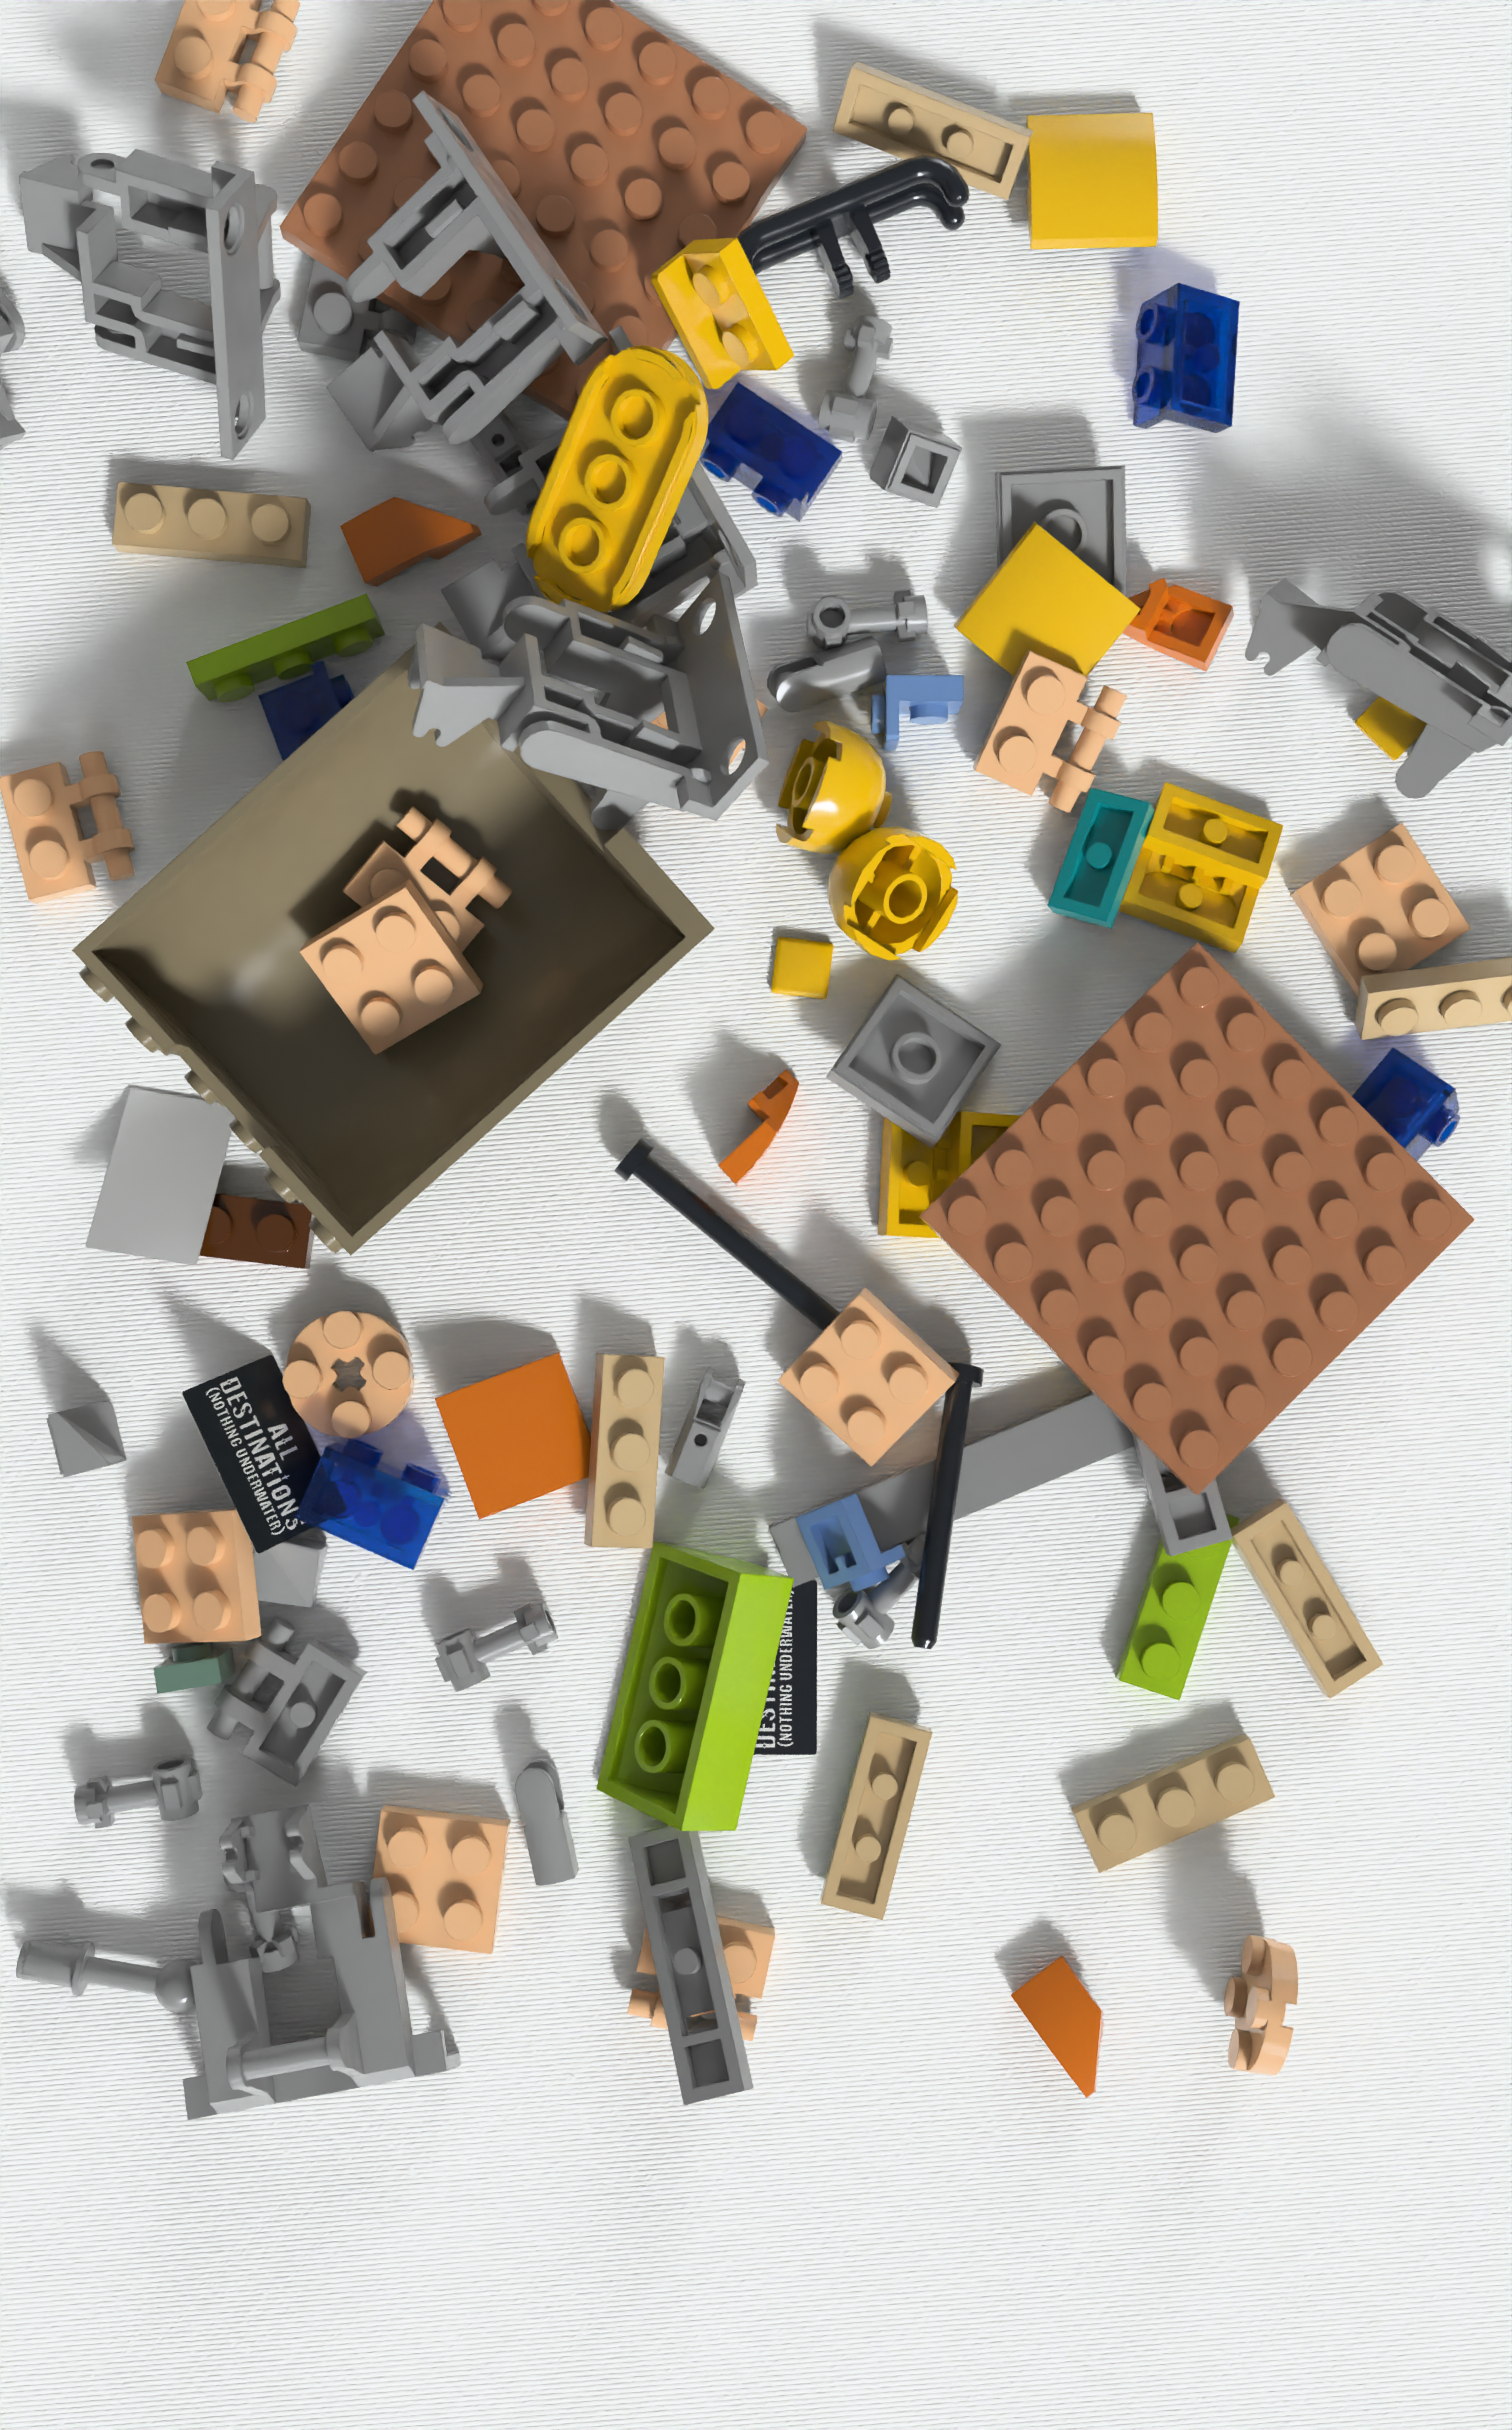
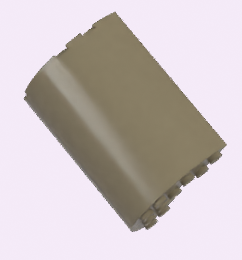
[72,621,715,1256]

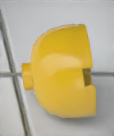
[776,721,892,854]
[828,826,958,961]

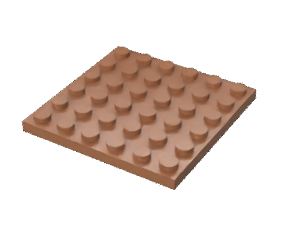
[279,0,807,422]
[919,942,1475,1495]

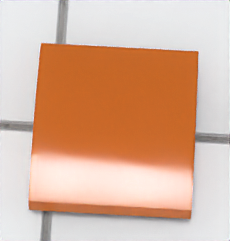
[435,1352,591,1520]

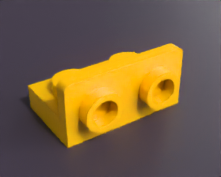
[651,238,794,389]

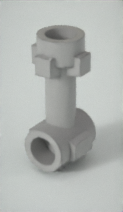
[818,315,894,443]
[806,590,928,651]
[832,1536,924,1649]
[435,1603,558,1692]
[74,1757,203,1829]
[223,1875,300,1973]

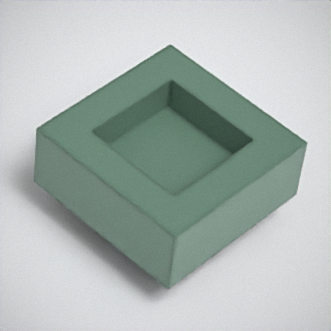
[153,1642,236,1694]

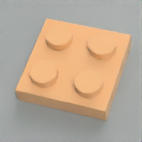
[1290,823,1471,999]
[299,879,484,1055]
[777,1287,959,1467]
[132,1508,262,1644]
[368,1805,510,1954]

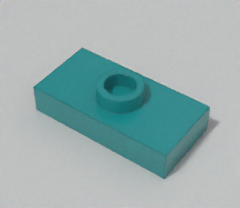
[1047,788,1155,929]

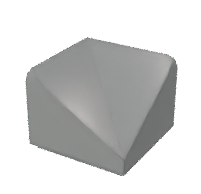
[869,416,962,508]
[46,1401,127,1477]
[253,1537,328,1608]

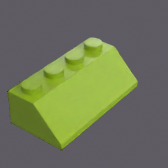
[596,1541,794,1831]

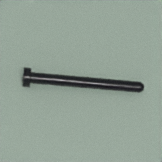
[614,1137,840,1331]
[911,1362,984,1650]

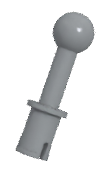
[16,1940,198,2013]

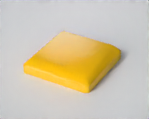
[1355,696,1427,761]
[771,937,834,1000]

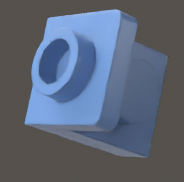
[871,675,964,751]
[795,1493,906,1592]

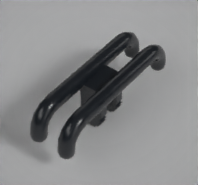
[737,155,970,299]

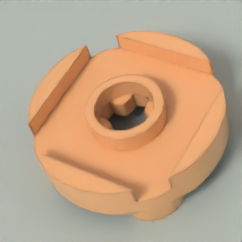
[282,1311,414,1439]
[1224,1935,1298,2076]

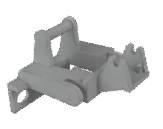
[326,91,608,452]
[18,149,281,460]
[440,325,758,662]
[407,572,770,830]
[1245,578,1512,799]
[182,1804,461,2120]

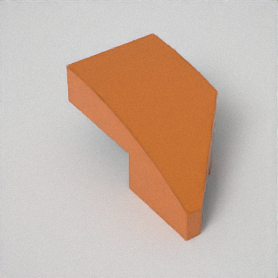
[340,497,482,587]
[1122,578,1234,672]
[718,1069,799,1186]
[1011,1956,1104,2098]

